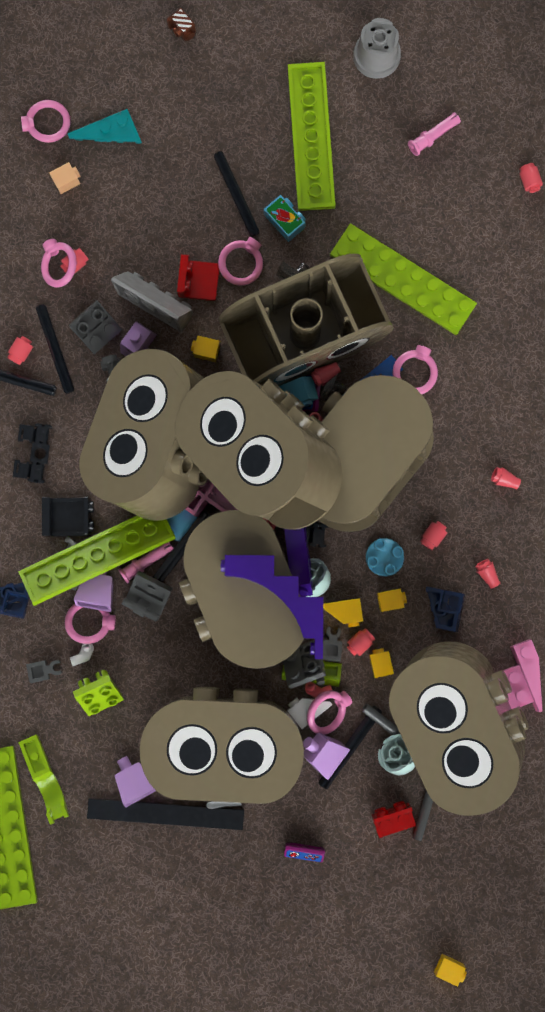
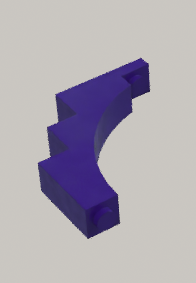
[284,527,313,597]
[221,555,323,659]

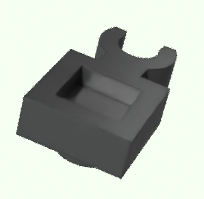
[323,627,342,662]
[26,660,63,683]

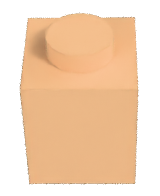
[49,162,81,194]

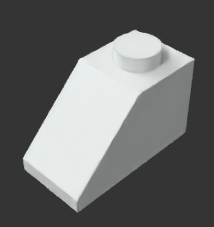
[287,698,332,729]

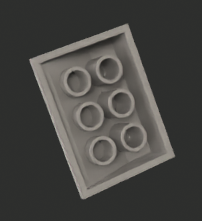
[111,271,193,333]

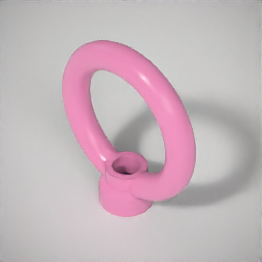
[21,100,71,143]
[218,237,263,286]
[41,239,77,288]
[393,345,438,394]
[65,604,116,644]
[307,690,352,735]

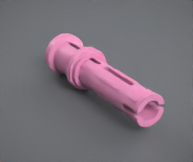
[408,112,461,156]
[118,542,173,584]

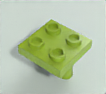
[73,670,124,716]

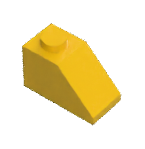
[323,598,363,628]

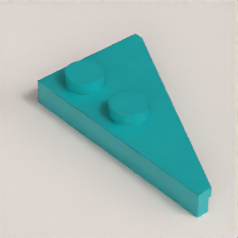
[68,109,142,144]

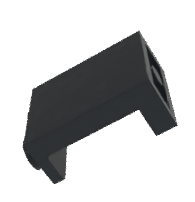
[42,497,94,537]

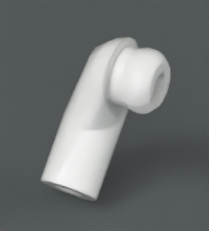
[70,644,94,666]

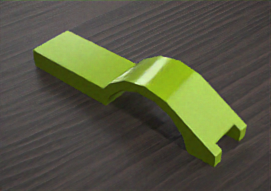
[18,734,69,825]

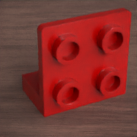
[177,254,219,301]
[371,801,416,838]

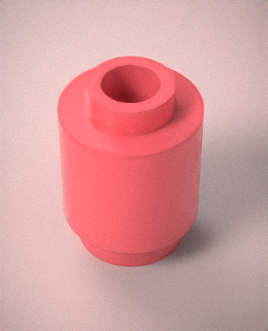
[519,163,543,193]
[60,248,89,274]
[7,336,33,365]
[420,521,447,550]
[347,628,375,656]

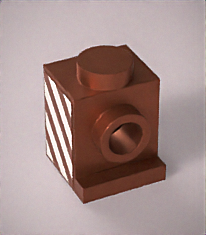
[167,8,196,41]

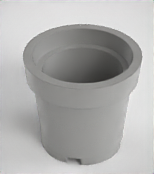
[353,18,401,79]

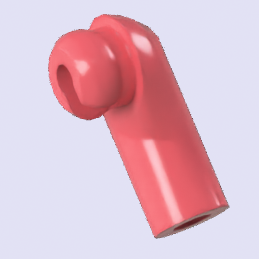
[305,682,332,698]

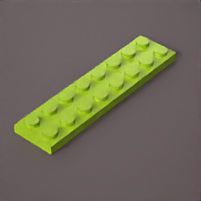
[288,62,335,211]
[330,223,477,335]
[18,516,176,606]
[0,746,38,909]

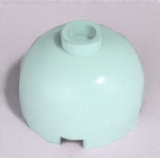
[306,558,331,597]
[378,734,415,776]

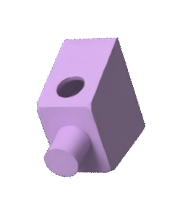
[120,322,157,356]
[74,572,113,612]
[303,733,350,780]
[114,756,156,807]

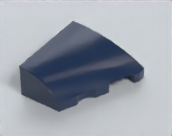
[0,583,29,619]
[426,587,465,632]

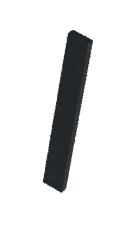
[87,798,244,830]

